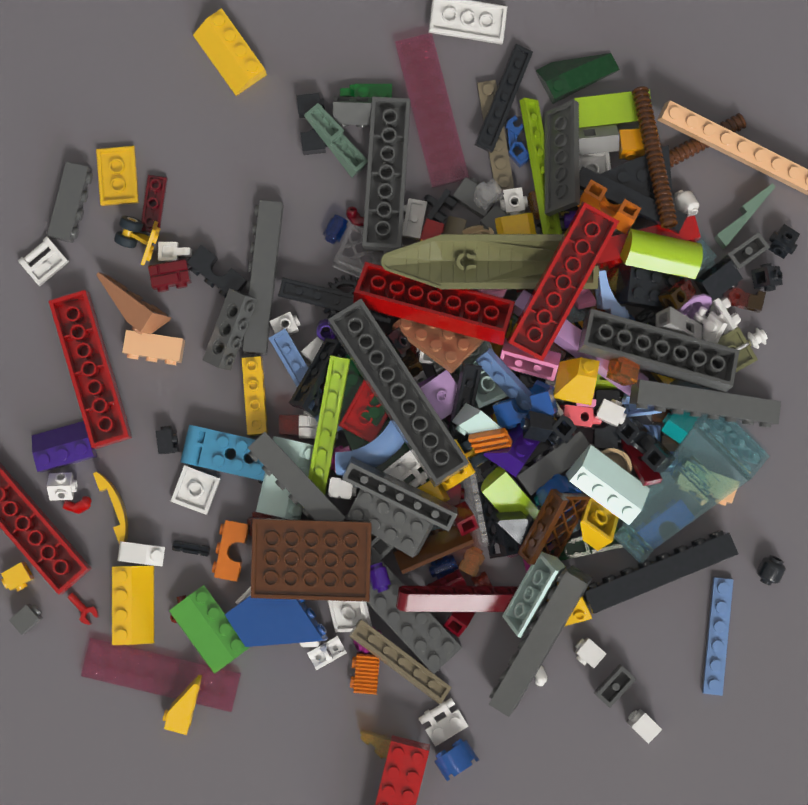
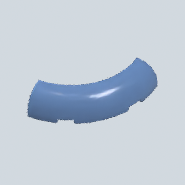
[335,420,405,476]

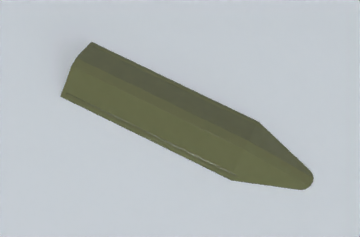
[381,234,599,289]

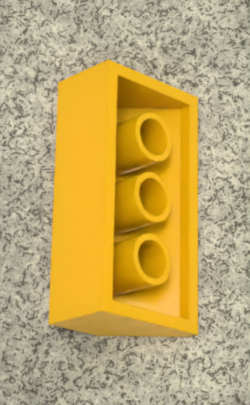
[193,8,267,96]
[112,566,154,645]

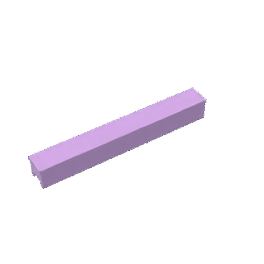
[513,289,649,396]

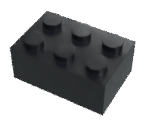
[616,264,680,311]

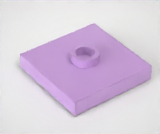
[420,370,457,420]

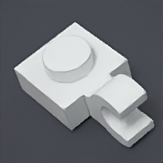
[158,242,193,262]

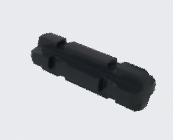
[172,541,210,557]

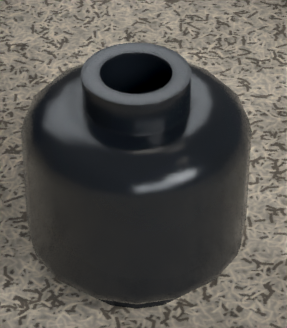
[757,555,786,585]

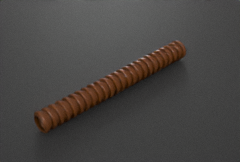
[632,86,678,229]
[669,113,746,168]

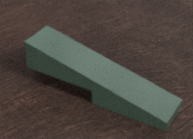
[304,103,368,178]
[714,183,775,249]

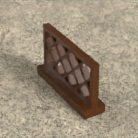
[518,489,591,565]

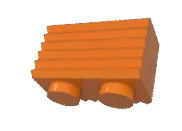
[350,652,380,695]

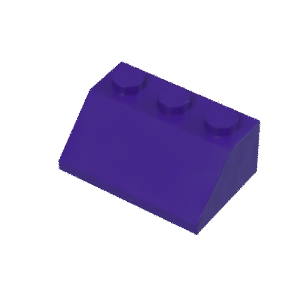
[32,421,97,472]
[483,423,541,477]

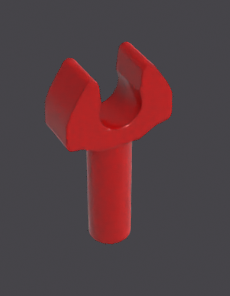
[67,593,99,625]

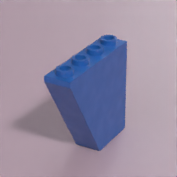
[225,595,328,647]

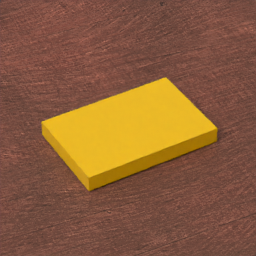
[96,146,139,206]

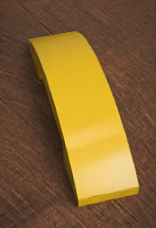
[93,472,128,545]

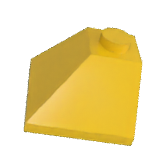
[553,357,600,405]
[580,498,619,551]

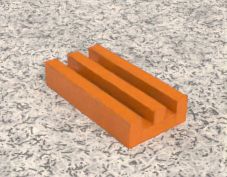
[468,428,513,453]

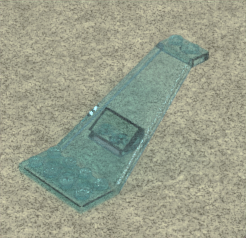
[614,415,770,564]

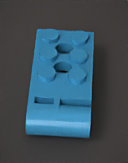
[180,425,265,481]

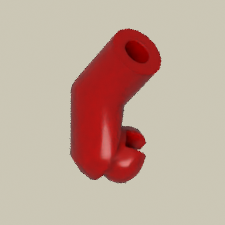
[63,496,92,514]

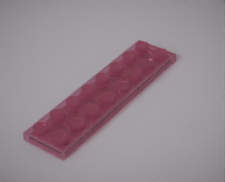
[395,33,469,188]
[81,638,241,712]

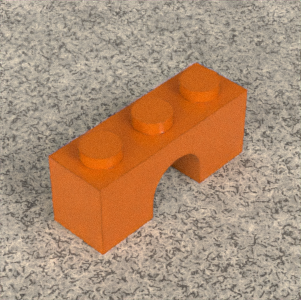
[577,179,642,234]
[212,520,250,582]

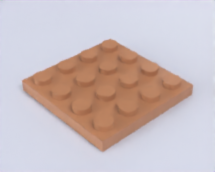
[392,318,484,374]

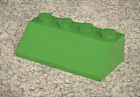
[169,585,249,674]

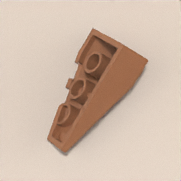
[96,272,171,334]

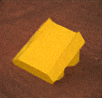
[495,213,536,234]

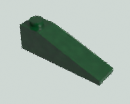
[535,53,620,104]

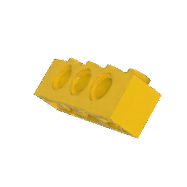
[242,356,268,436]

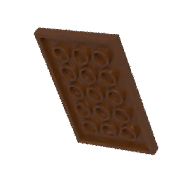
[251,518,372,602]

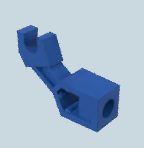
[505,115,530,168]

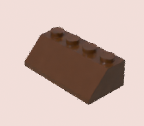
[393,523,474,574]

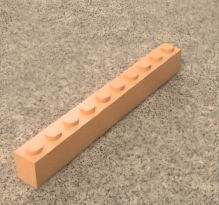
[657,100,808,195]

